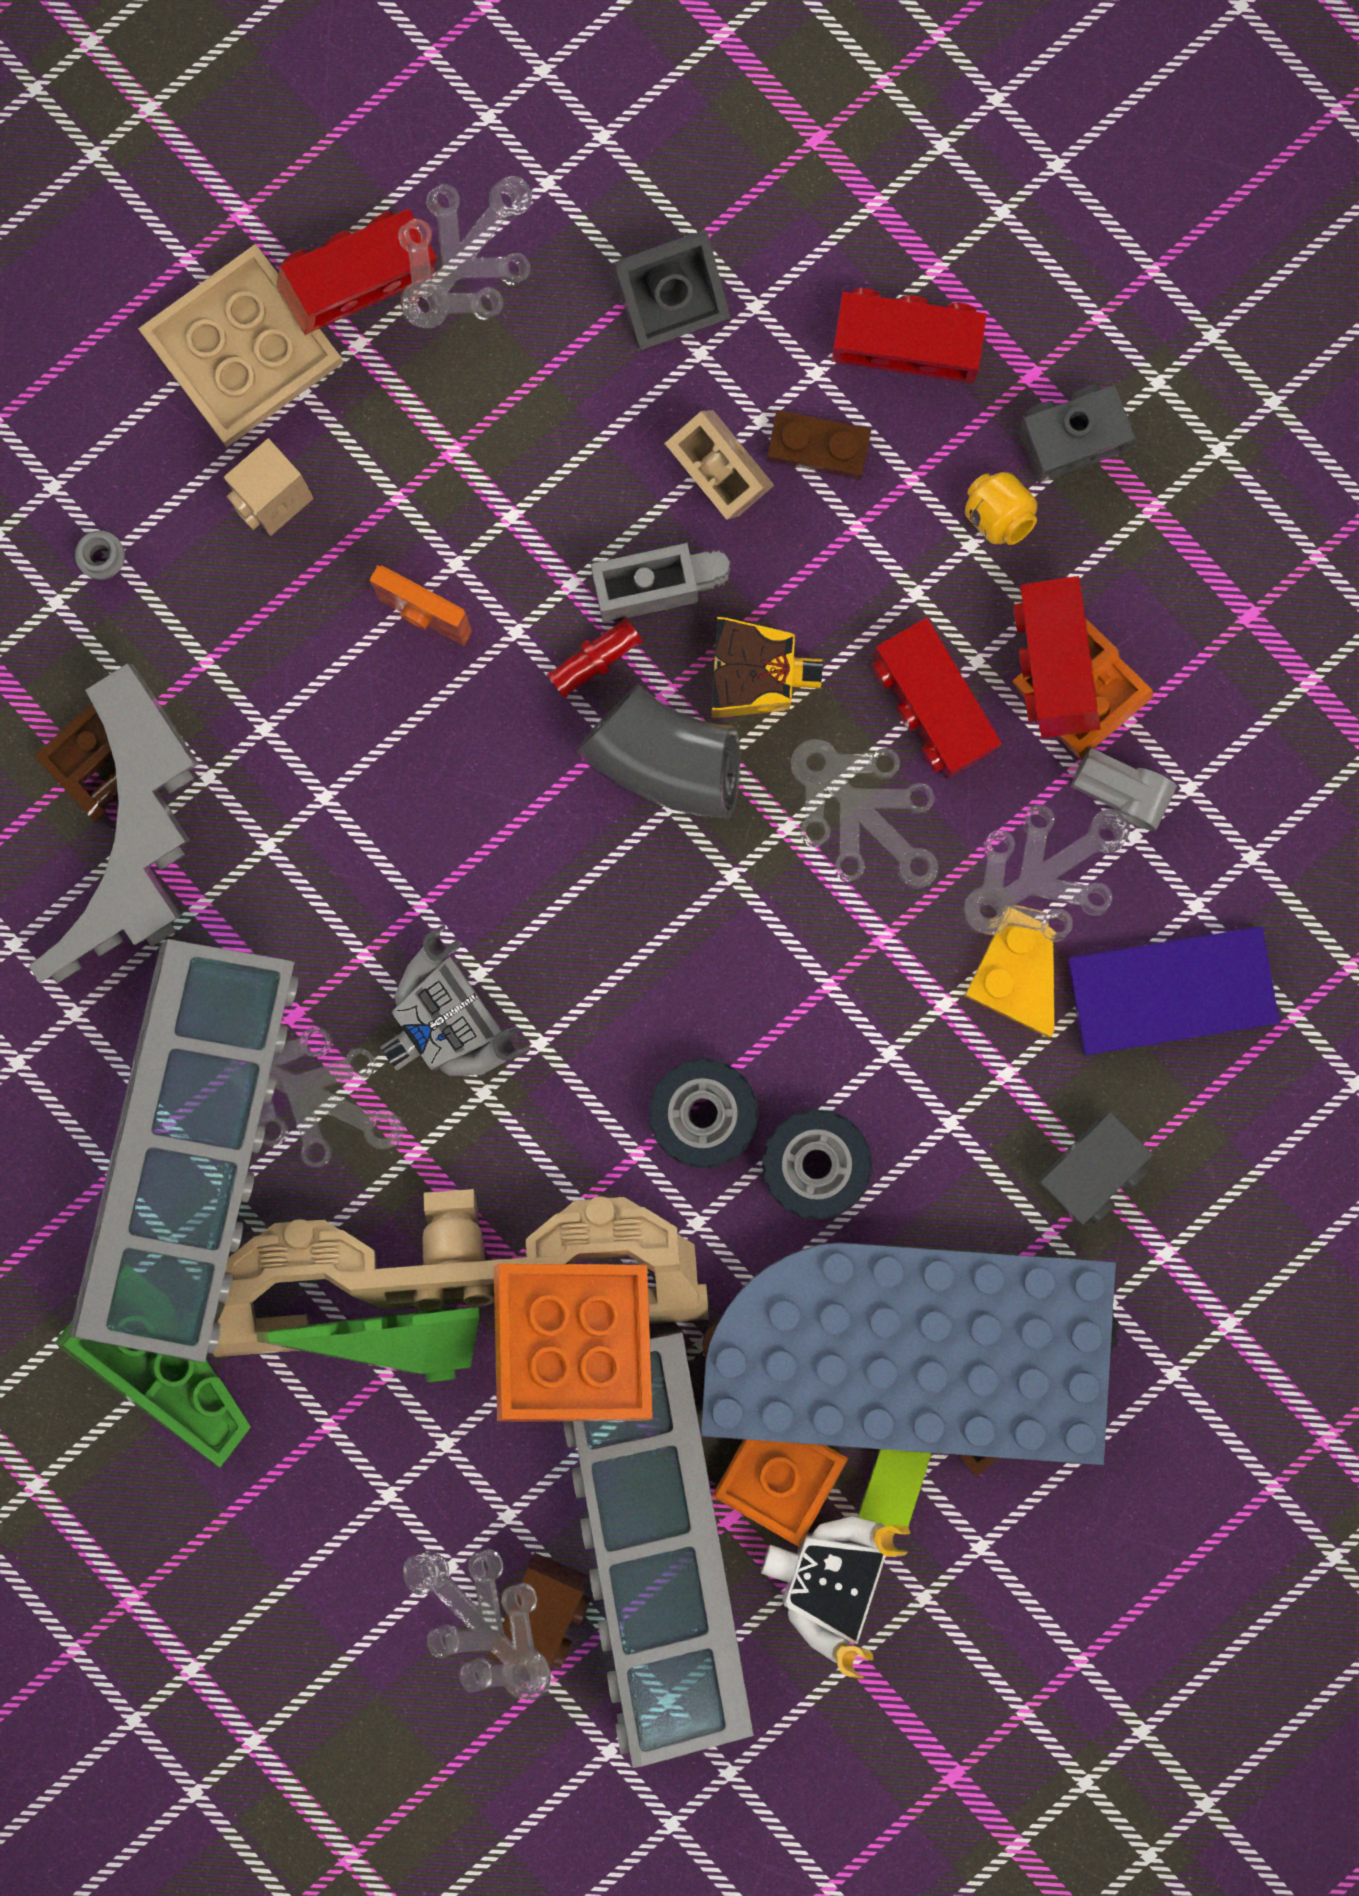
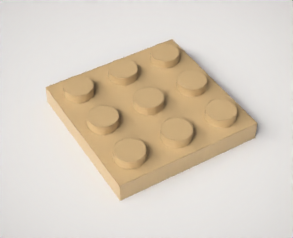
[138,244,343,448]

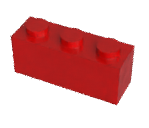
[277,208,437,335]
[831,288,987,383]
[1013,576,1101,739]
[871,617,1002,780]

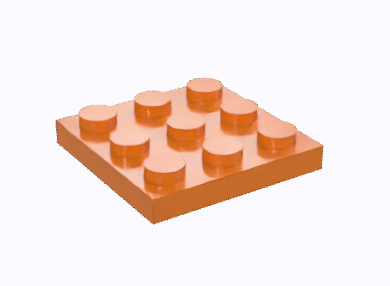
[494,1263,653,1422]

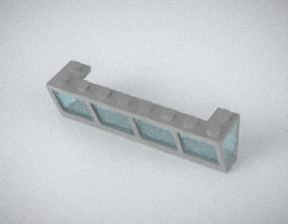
[69,939,298,1362]
[563,1330,754,1768]

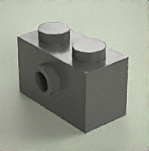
[1018,384,1136,484]

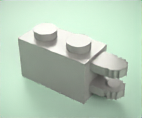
[591,543,731,623]

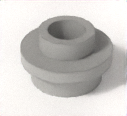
[75,531,125,580]

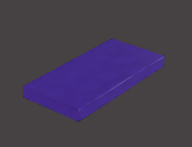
[1067,926,1280,1056]

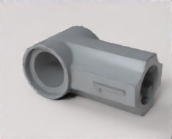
[1070,748,1177,831]

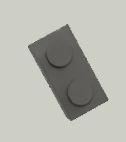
[1034,1112,1153,1225]

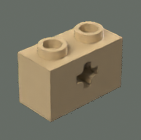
[664,410,775,520]
[224,438,314,536]

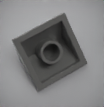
[613,229,731,351]

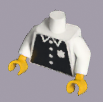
[761,1516,910,1679]

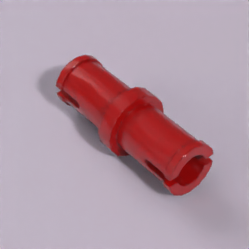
[547,617,643,699]

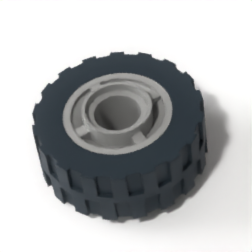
[648,1059,759,1168]
[762,1109,872,1219]

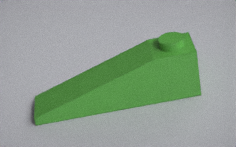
[54,1265,251,1468]
[256,1307,480,1382]

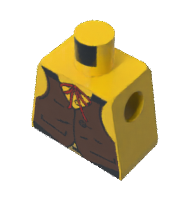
[711,617,823,718]

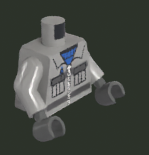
[380,925,529,1076]

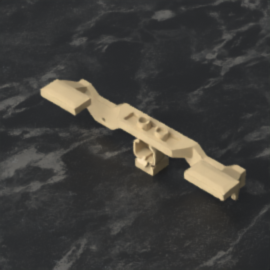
[213,1189,709,1357]

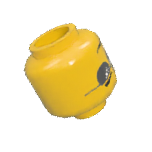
[965,472,1037,545]

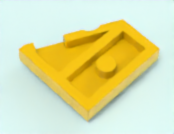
[964,907,1055,1038]

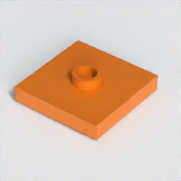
[369,565,472,646]
[712,1439,848,1547]

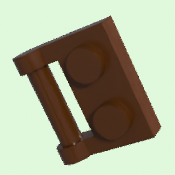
[34,704,118,822]

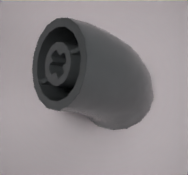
[574,685,741,820]

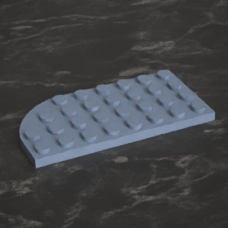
[701,1242,1116,1465]

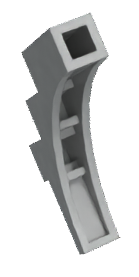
[29,663,199,984]

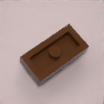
[767,410,872,480]

